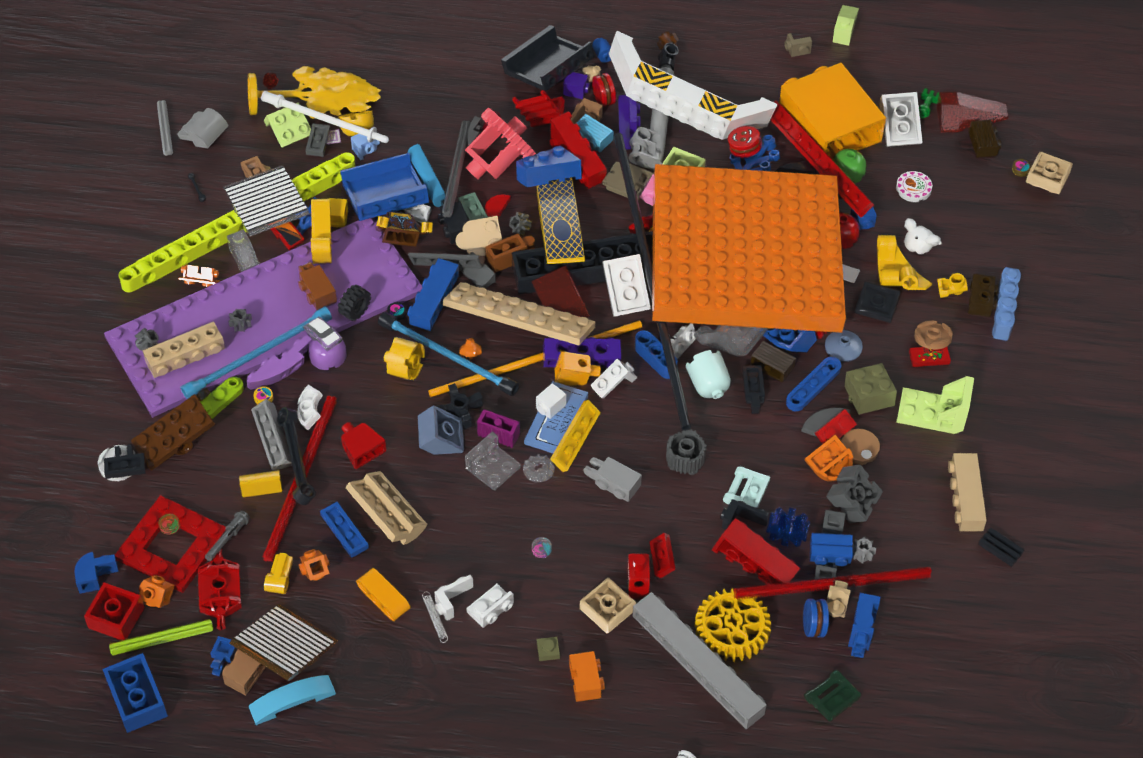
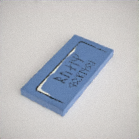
[524,381,588,453]

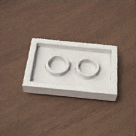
[602,254,651,317]

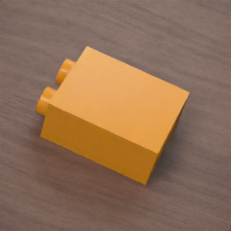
[779,63,886,160]

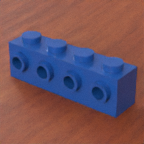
[407,258,459,331]

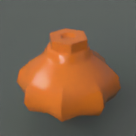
[459,338,482,360]

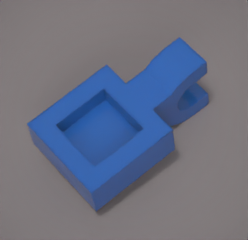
[211,636,239,676]

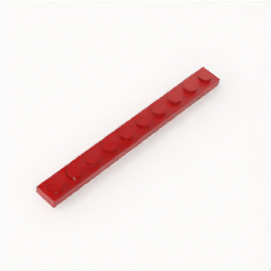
[770,100,874,218]

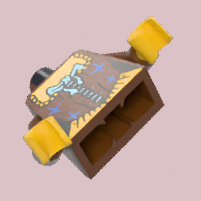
[375,210,433,247]

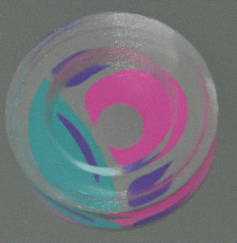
[531,537,552,558]

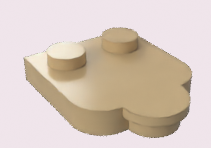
[456,216,502,256]

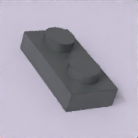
[305,123,331,157]

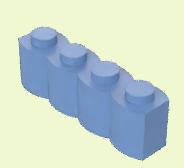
[992,267,1021,341]

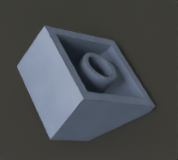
[418,405,464,455]

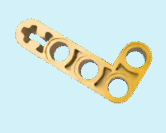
[311,199,332,264]

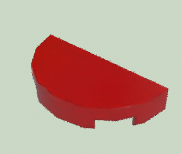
[485,194,511,219]

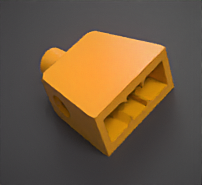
[554,352,601,385]

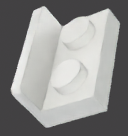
[466,584,514,628]

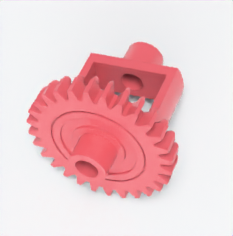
[465,108,536,180]

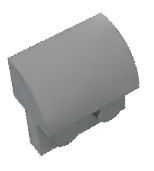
[177,108,229,148]

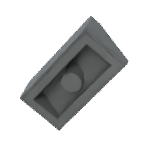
[459,252,495,288]

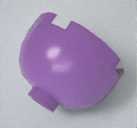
[308,335,347,370]

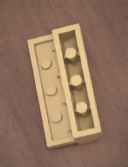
[346,471,427,545]

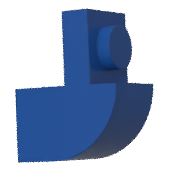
[75,552,119,594]

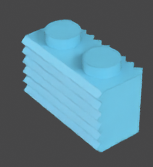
[575,114,614,153]

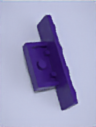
[618,95,640,149]

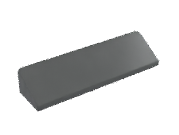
[408,253,485,268]

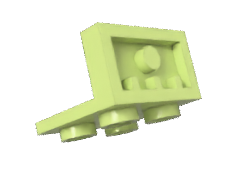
[264,103,311,148]

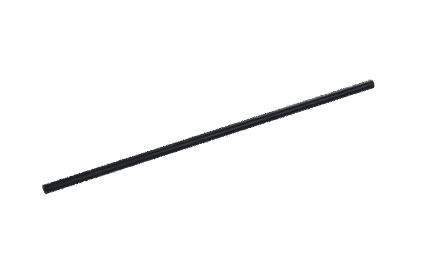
[614,133,691,430]

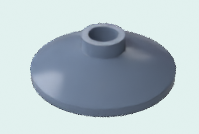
[825,330,863,362]

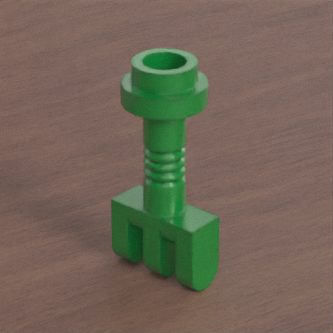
[919,88,941,118]

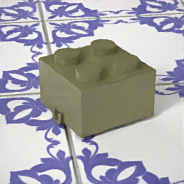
[845,363,897,414]

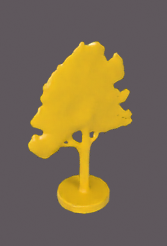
[248,66,381,119]

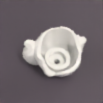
[904,218,942,254]

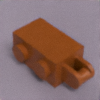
[485,234,535,273]
[298,261,337,311]

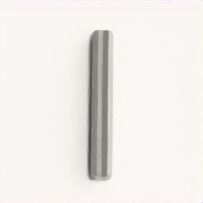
[157,100,173,156]

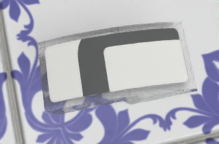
[303,316,343,351]

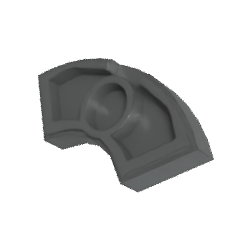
[801,408,851,437]

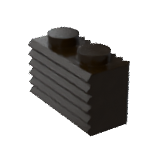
[968,119,1001,158]
[750,341,796,382]

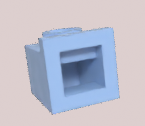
[351,129,380,160]

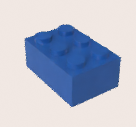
[103,653,168,733]

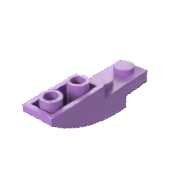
[247,334,312,390]

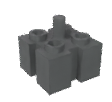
[826,465,883,523]

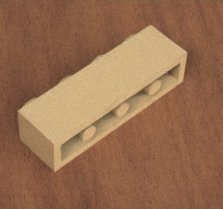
[948,453,987,531]

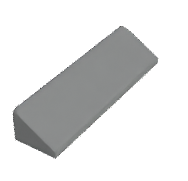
[251,399,292,471]

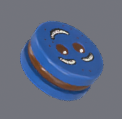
[803,598,829,637]

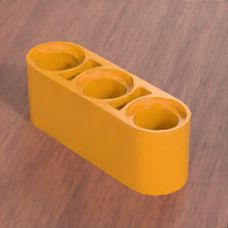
[356,568,410,621]

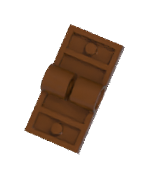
[131,394,215,471]

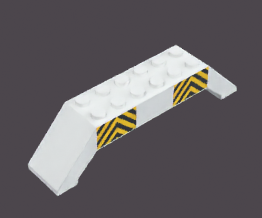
[609,31,777,140]

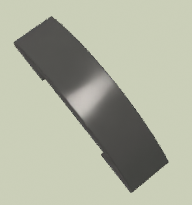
[814,510,846,580]

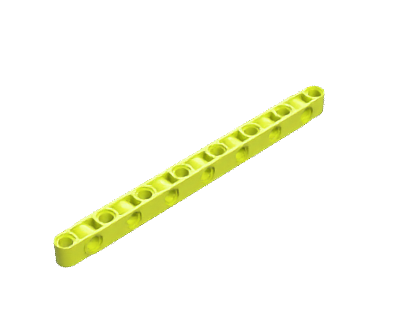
[119,153,356,292]

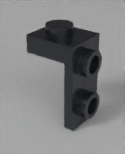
[720,499,769,529]

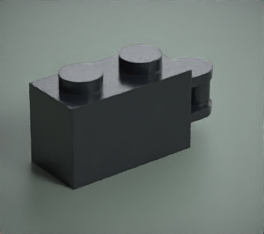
[438,200,469,244]

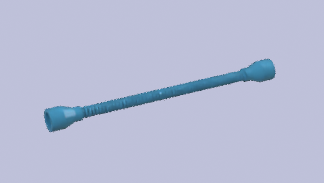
[180,306,332,399]

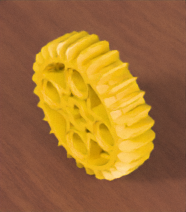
[695,588,771,662]

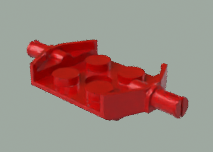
[198,548,242,630]

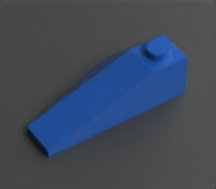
[753,327,817,352]

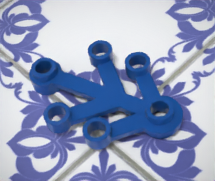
[729,135,780,171]

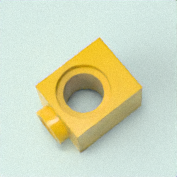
[329,198,348,227]

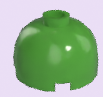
[833,149,866,183]

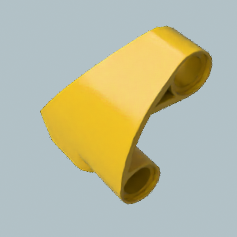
[877,235,932,290]

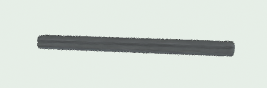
[442,120,471,218]

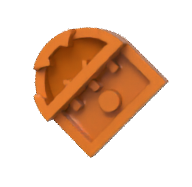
[804,435,853,481]

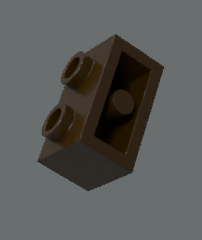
[968,274,998,317]

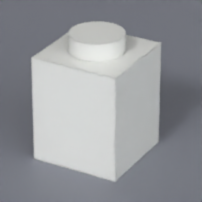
[536,383,566,419]

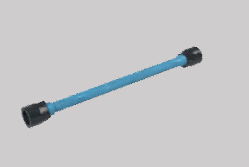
[378,311,519,396]

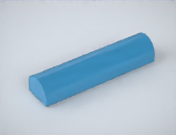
[407,144,445,207]

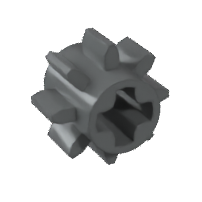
[509,212,532,235]
[228,309,252,332]
[135,328,159,351]

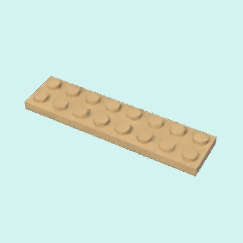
[443,282,595,345]

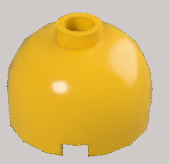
[338,111,374,136]

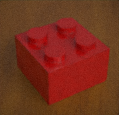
[84,582,145,640]

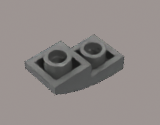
[467,116,483,155]

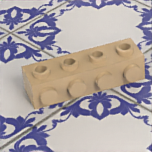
[143,322,225,378]

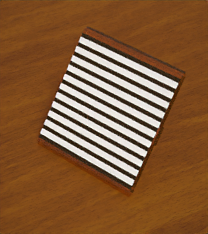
[229,604,337,681]

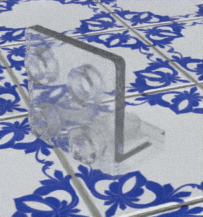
[465,431,521,490]

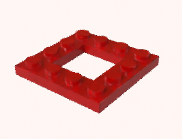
[115,495,226,593]

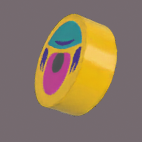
[253,387,273,405]

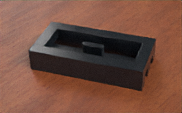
[978,527,1024,567]

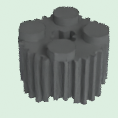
[666,429,707,475]

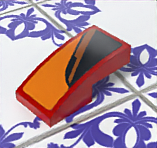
[267,216,305,251]

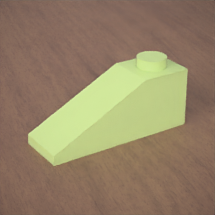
[833,5,859,45]

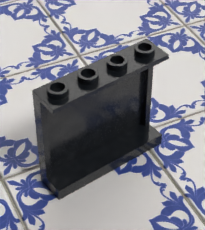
[501,25,595,92]

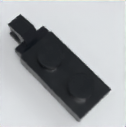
[742,365,765,414]

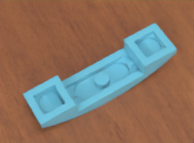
[249,675,336,725]

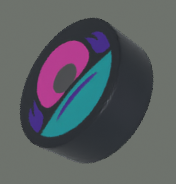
[387,302,406,321]

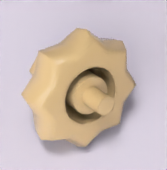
[582,65,601,83]

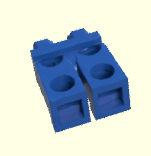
[848,593,880,658]

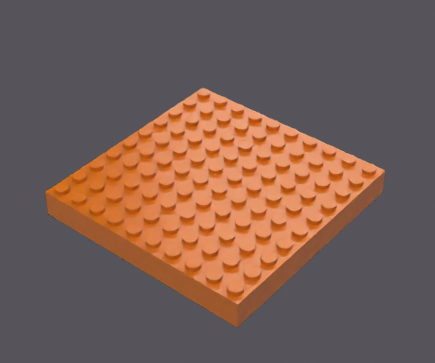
[652,164,846,333]

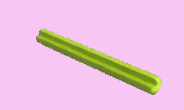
[109,619,213,655]

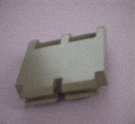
[602,162,653,200]

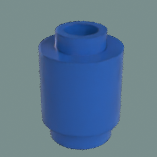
[592,38,611,63]

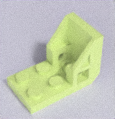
[897,376,974,434]

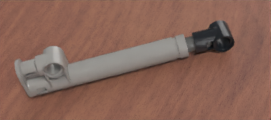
[629,43,679,170]

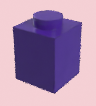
[563,72,590,99]

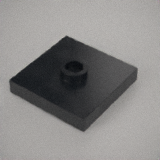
[854,282,901,323]

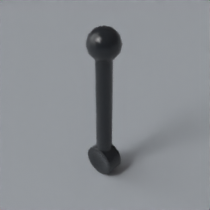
[188,173,206,202]

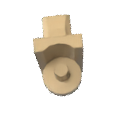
[827,580,851,618]

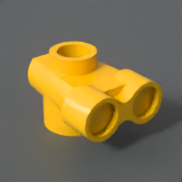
[937,273,968,298]

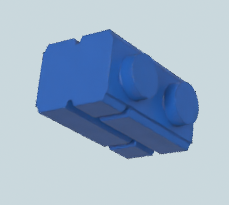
[810,533,853,566]

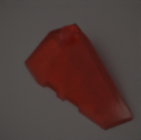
[937,92,1008,132]

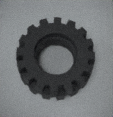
[338,284,371,321]

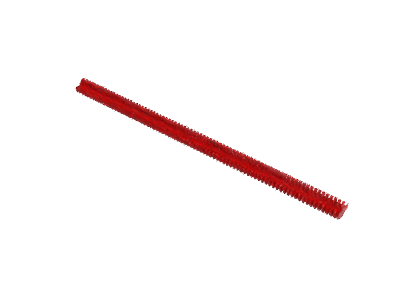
[262,396,337,562]
[734,566,932,600]

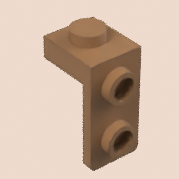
[571,98,603,124]

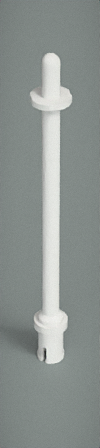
[261,90,389,143]

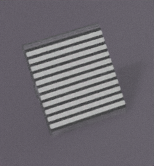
[223,165,309,236]

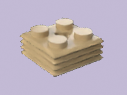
[1026,152,1073,194]
[580,578,636,633]

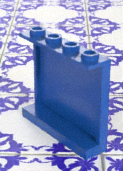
[340,153,429,221]

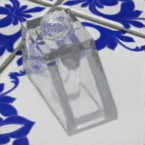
[227,229,259,272]

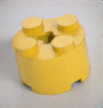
[384,337,425,380]

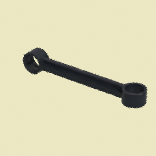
[277,407,316,505]

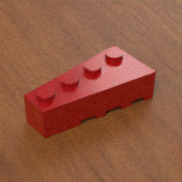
[550,111,607,189]
[712,518,800,585]

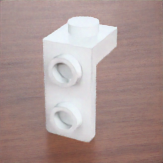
[591,359,637,399]
[434,575,473,621]

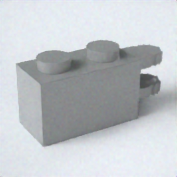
[583,457,642,502]

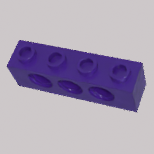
[543,337,621,368]

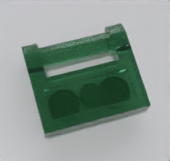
[804,670,861,722]

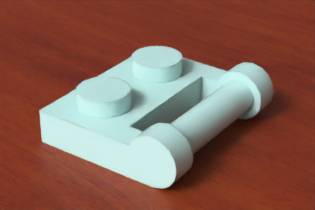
[723,467,770,508]

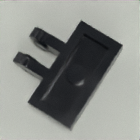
[104,444,146,479]

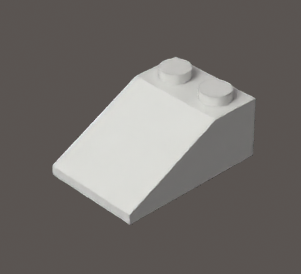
[879,92,922,147]

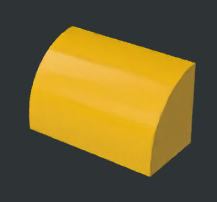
[239,470,282,497]

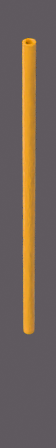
[428,320,642,397]

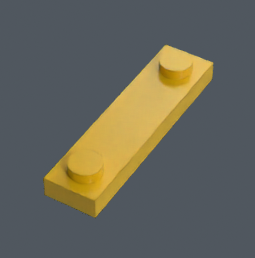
[550,400,601,472]

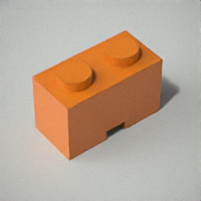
[569,651,605,702]

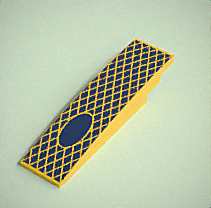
[536,177,585,264]

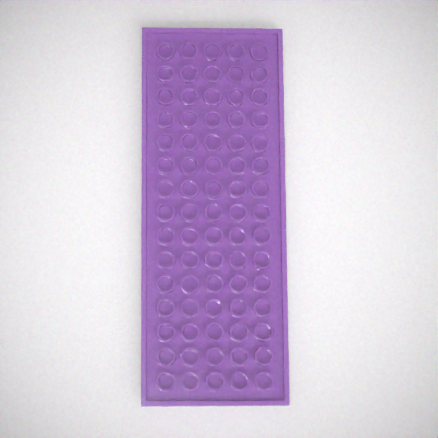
[104,217,422,418]

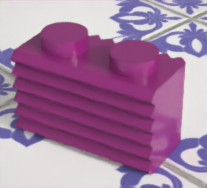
[477,409,520,448]

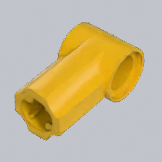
[264,553,293,594]

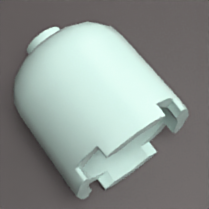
[686,350,731,399]

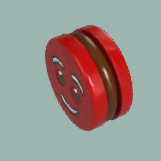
[592,73,616,107]
[728,126,762,158]

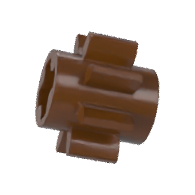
[657,31,679,50]

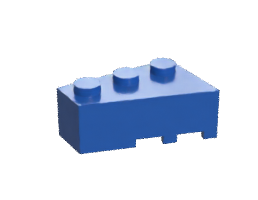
[516,146,582,187]

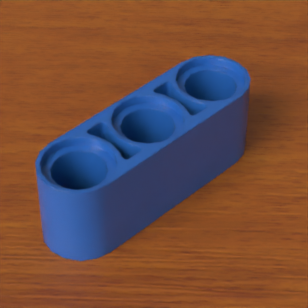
[635,330,678,379]

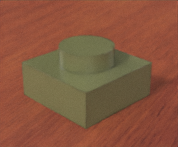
[537,637,560,661]

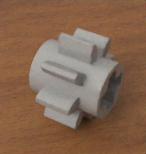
[852,537,876,563]

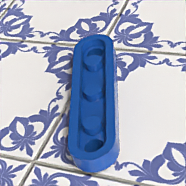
[786,357,841,411]

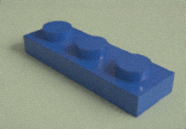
[320,502,369,558]

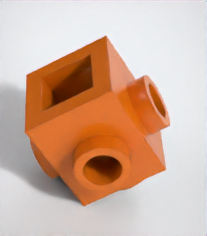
[299,549,330,581]
[139,575,175,608]

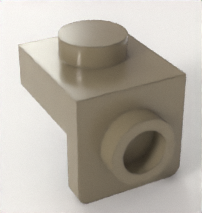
[784,33,812,57]

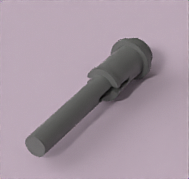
[205,511,250,561]

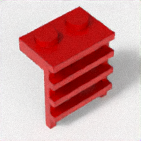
[512,90,565,127]

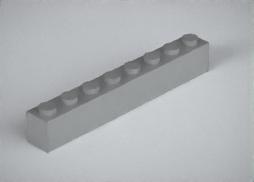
[633,592,766,729]

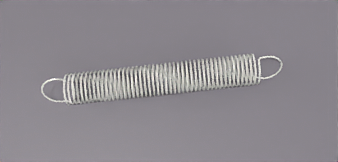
[422,591,448,643]

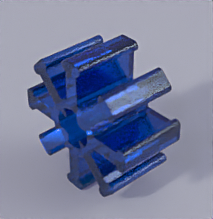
[766,507,810,547]

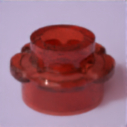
[263,73,278,89]

